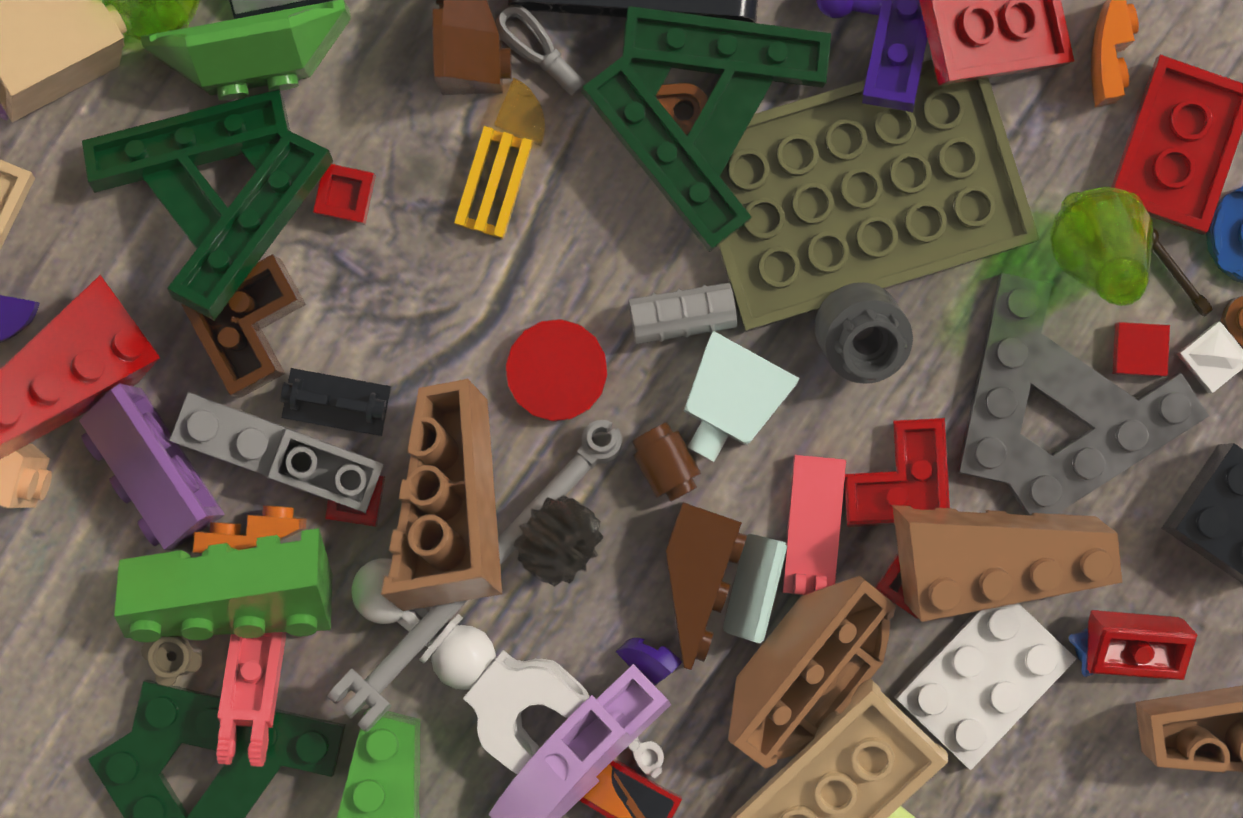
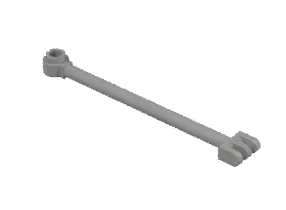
[327,420,622,732]

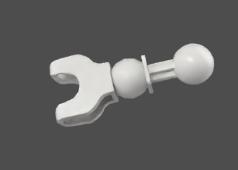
[351,558,589,774]

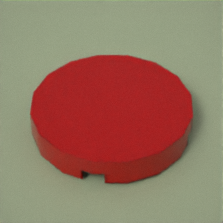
[506,319,608,421]

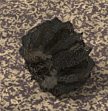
[514,495,604,586]

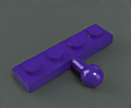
[816,0,928,112]

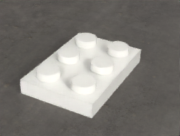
[894,603,1077,770]

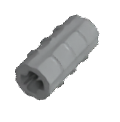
[628,282,737,344]

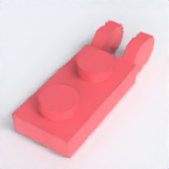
[216,632,287,767]

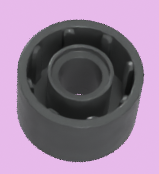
[815,283,913,384]

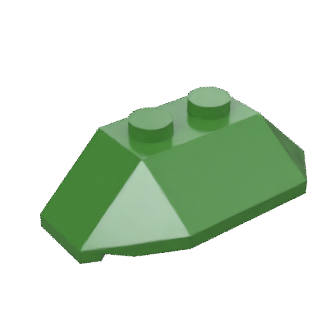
[140,0,351,101]

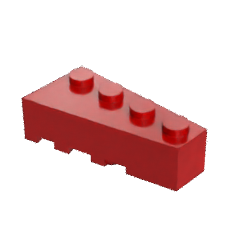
[0,275,160,459]

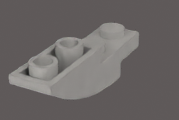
[169,392,384,513]

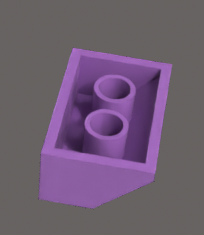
[79,384,225,550]

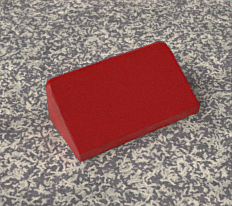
[1087,610,1197,680]

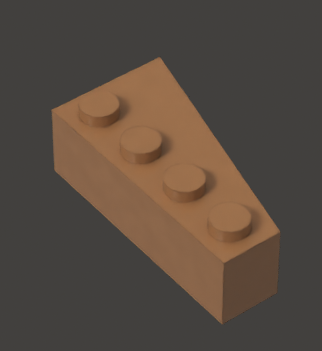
[892,505,1123,622]

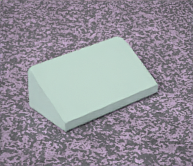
[723,534,787,644]

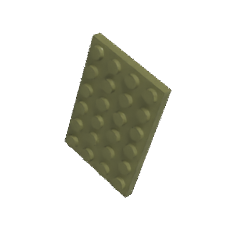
[687,59,1040,332]

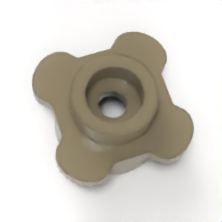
[141,636,202,686]

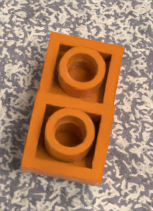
[1091,0,1139,107]
[193,505,307,553]

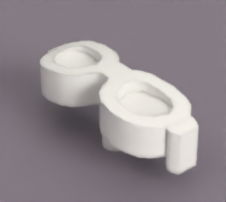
[629,736,664,779]

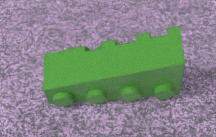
[114,528,333,642]
[337,708,420,818]

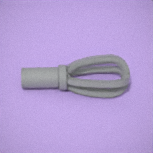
[496,5,585,96]

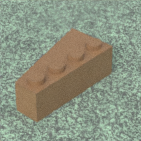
[381,379,502,611]
[1135,685,1243,773]

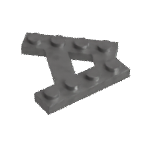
[957,273,1209,515]

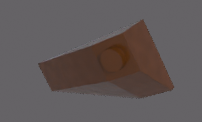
[433,0,512,95]

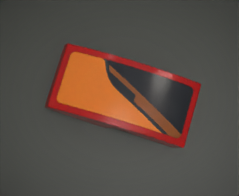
[579,759,682,818]

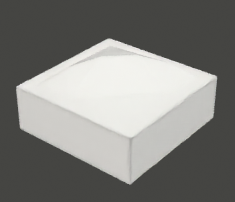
[1177,321,1243,394]

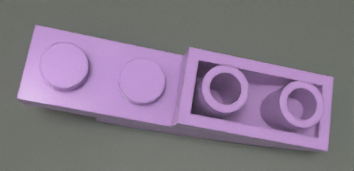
[489,664,671,818]

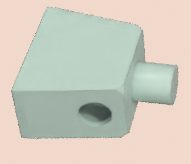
[684,331,800,462]

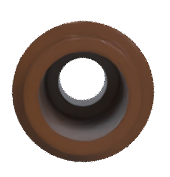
[632,422,701,502]

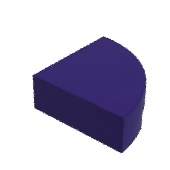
[0,295,40,343]
[616,637,682,686]

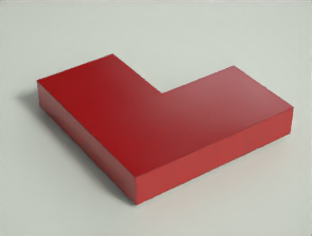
[845,418,950,527]

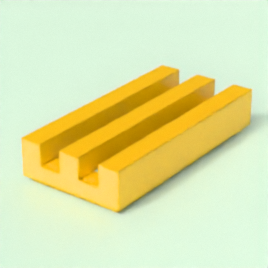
[454,126,533,239]

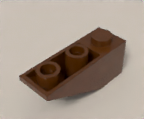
[665,502,747,670]

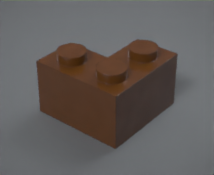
[181,254,306,398]

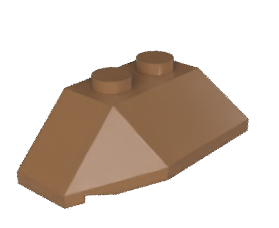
[728,576,896,769]

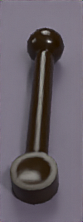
[1139,227,1213,316]

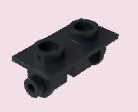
[281,368,391,436]

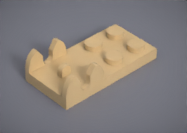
[730,679,948,818]

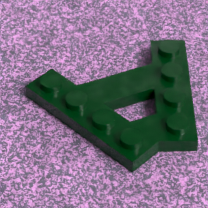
[581,6,831,252]
[82,89,333,320]
[88,680,345,818]

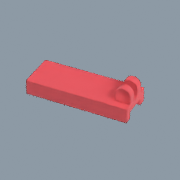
[782,455,846,595]

